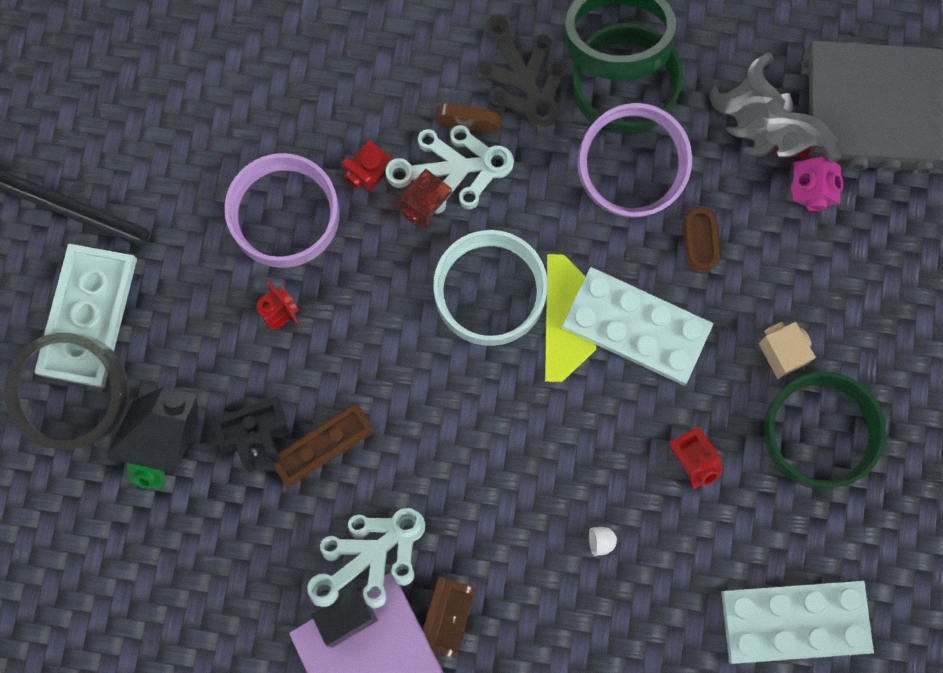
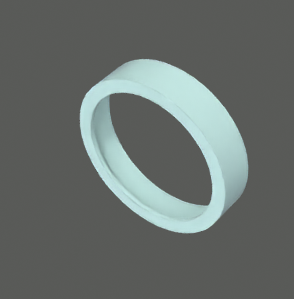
[434,230,548,346]

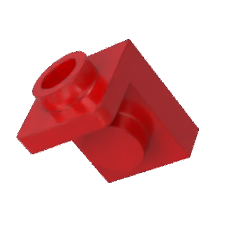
[342,140,393,193]
[669,426,723,489]

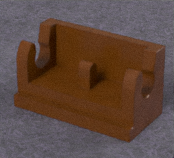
[423,577,476,658]

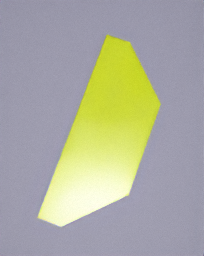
[545,254,596,382]

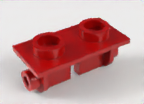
[256,281,299,329]

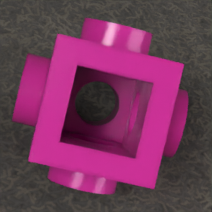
[791,156,843,212]

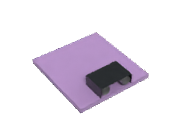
[289,572,443,673]

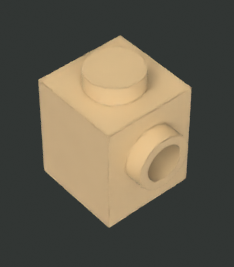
[758,322,816,379]

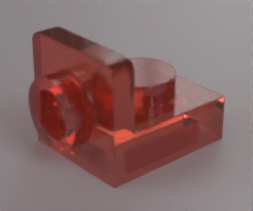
[400,169,452,228]

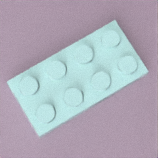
[34,244,137,388]
[562,267,714,386]
[721,581,874,664]

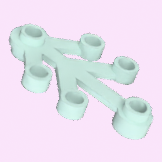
[386,125,514,214]
[307,508,425,608]

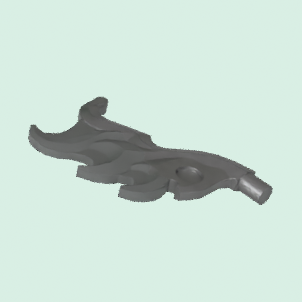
[710,53,842,163]

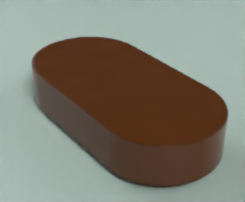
[435,103,502,134]
[682,207,721,274]

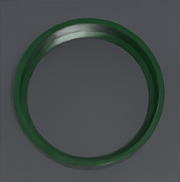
[565,0,676,80]
[571,23,683,135]
[764,372,886,490]

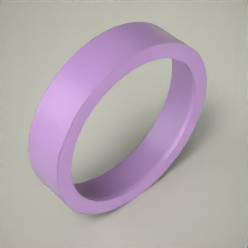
[577,103,692,218]
[225,153,340,268]

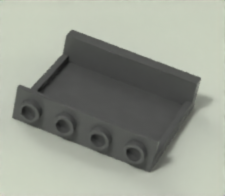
[803,41,943,175]

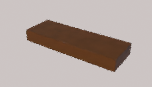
[269,402,375,489]

